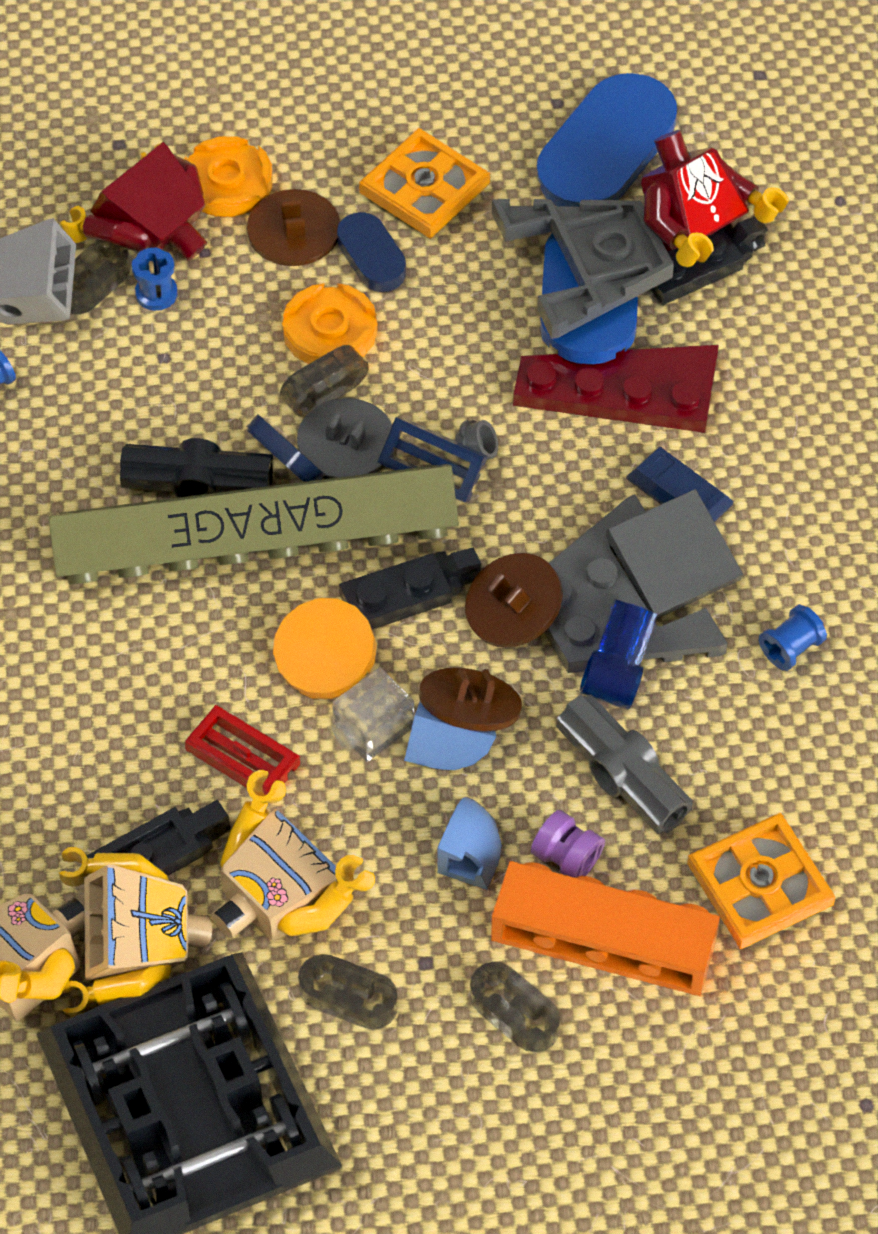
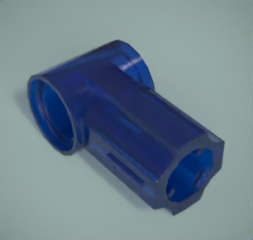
[579,599,658,710]

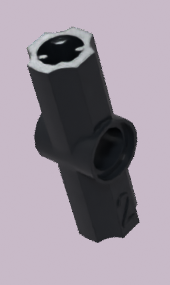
[120,438,274,498]

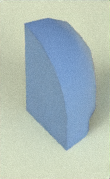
[404,701,496,770]
[437,797,502,890]

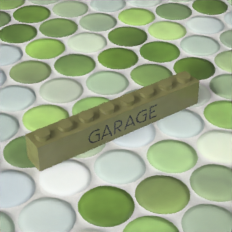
[48,464,459,584]

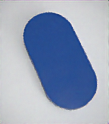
[537,73,677,207]
[540,233,638,364]

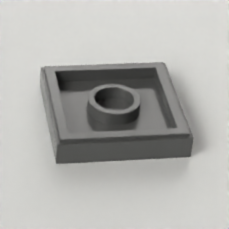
[606,489,744,620]

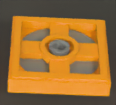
[359,128,490,239]
[687,812,835,950]

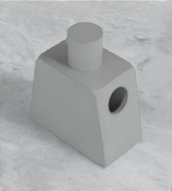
[0,218,76,325]

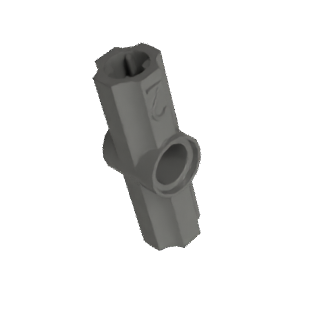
[556,694,693,834]

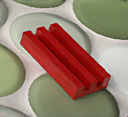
[184,705,300,795]

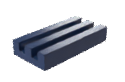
[378,416,488,503]

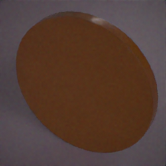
[247,189,340,266]
[465,553,563,648]
[419,668,522,731]

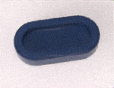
[337,212,406,292]
[246,414,326,482]

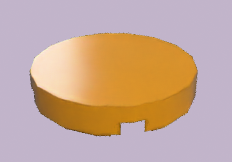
[185,136,273,217]
[282,283,378,368]
[273,598,377,699]

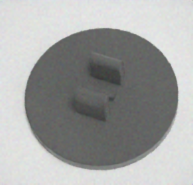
[297,398,392,479]

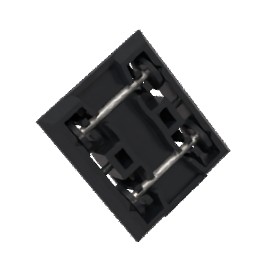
[36,952,342,1234]

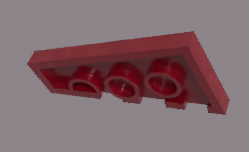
[513,345,719,433]

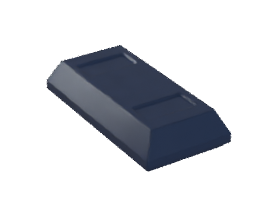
[626,446,734,522]

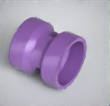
[531,810,605,878]

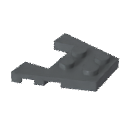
[492,199,674,339]
[544,494,728,673]

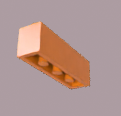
[491,861,720,997]

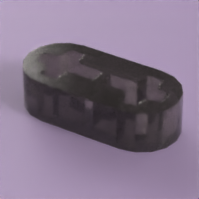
[70,240,131,315]
[280,345,369,417]
[298,954,398,1030]
[470,962,560,1052]

